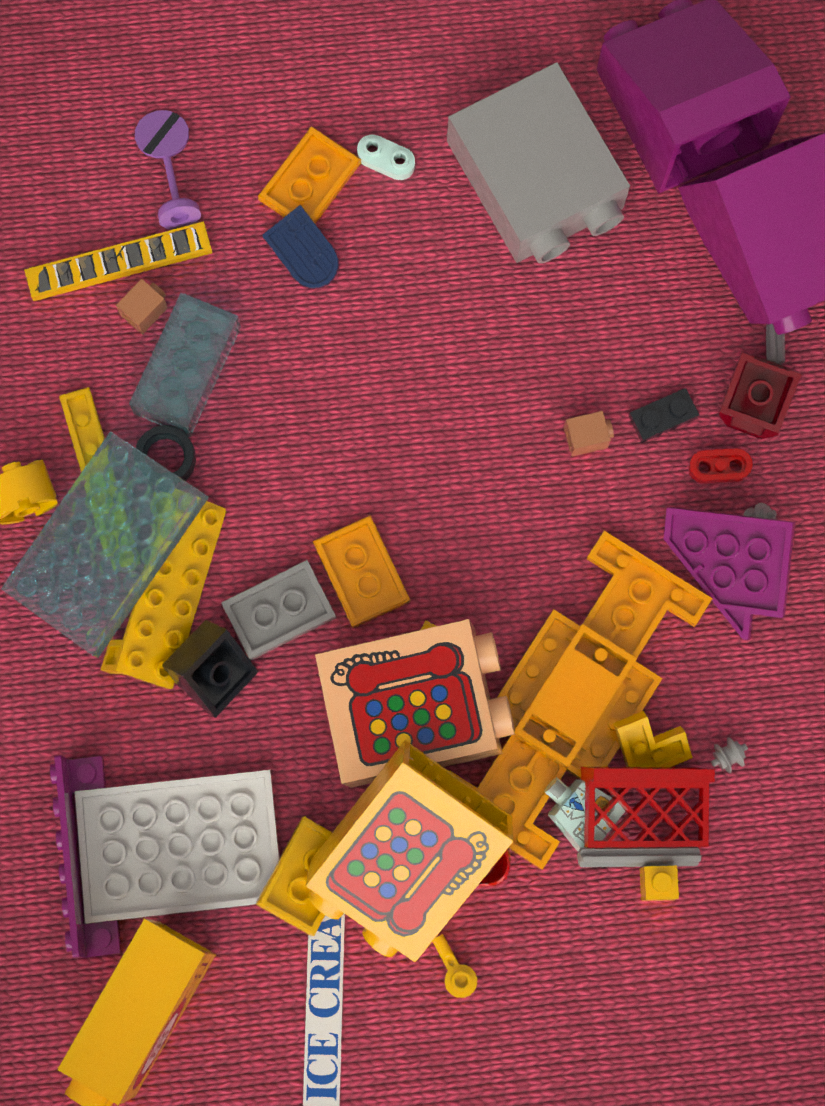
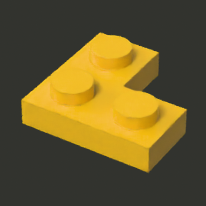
[613,711,692,767]

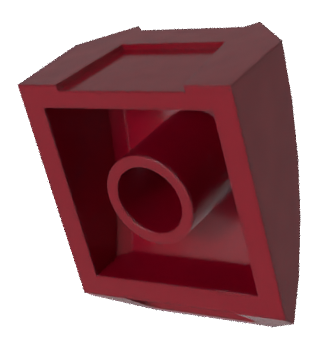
[719,351,802,439]

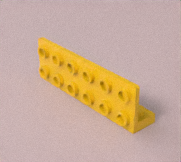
[101,487,226,689]

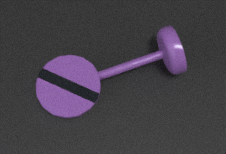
[135,110,201,230]

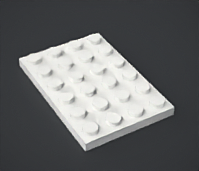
[75,770,279,924]

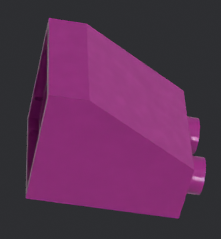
[596,0,791,194]
[678,132,825,335]

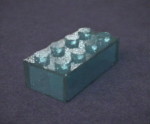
[129,293,241,437]

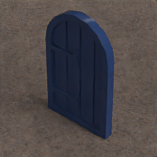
[262,205,339,289]

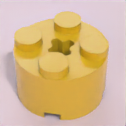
[0,460,58,525]

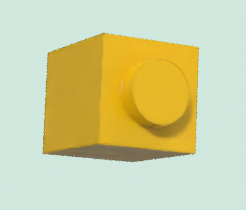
[639,865,679,901]

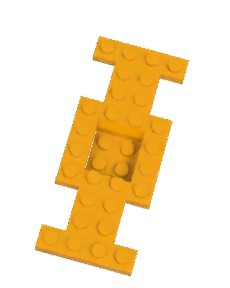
[449,531,713,870]

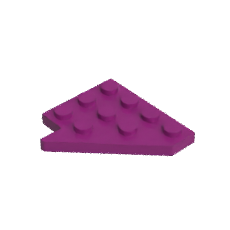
[664,507,795,641]

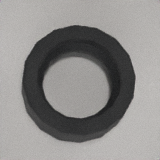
[134,425,196,488]

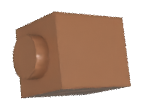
[116,279,168,335]
[563,411,614,457]

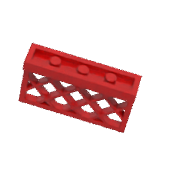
[581,767,715,848]

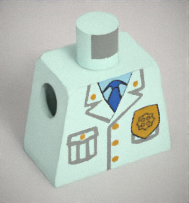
[544,777,625,852]

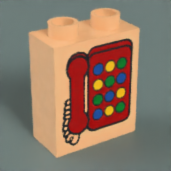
[315,619,515,788]

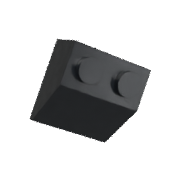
[162,620,259,718]

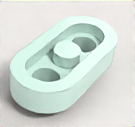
[357,135,415,180]

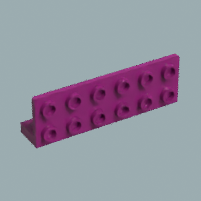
[50,755,122,958]

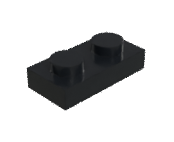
[628,388,699,443]

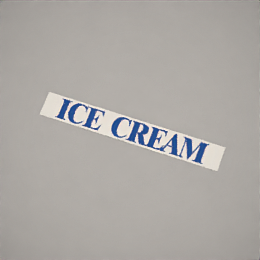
[303,913,345,1106]

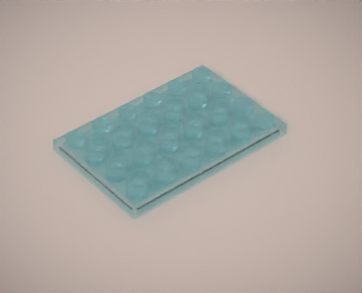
[1,431,209,658]

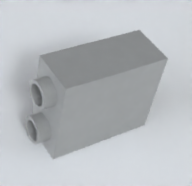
[447,62,630,264]

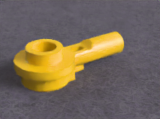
[432,934,477,998]

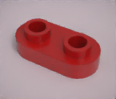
[688,448,753,484]

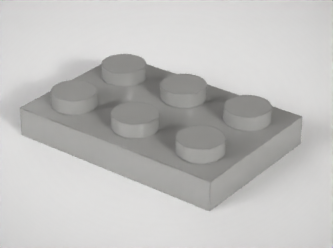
[221,560,336,661]

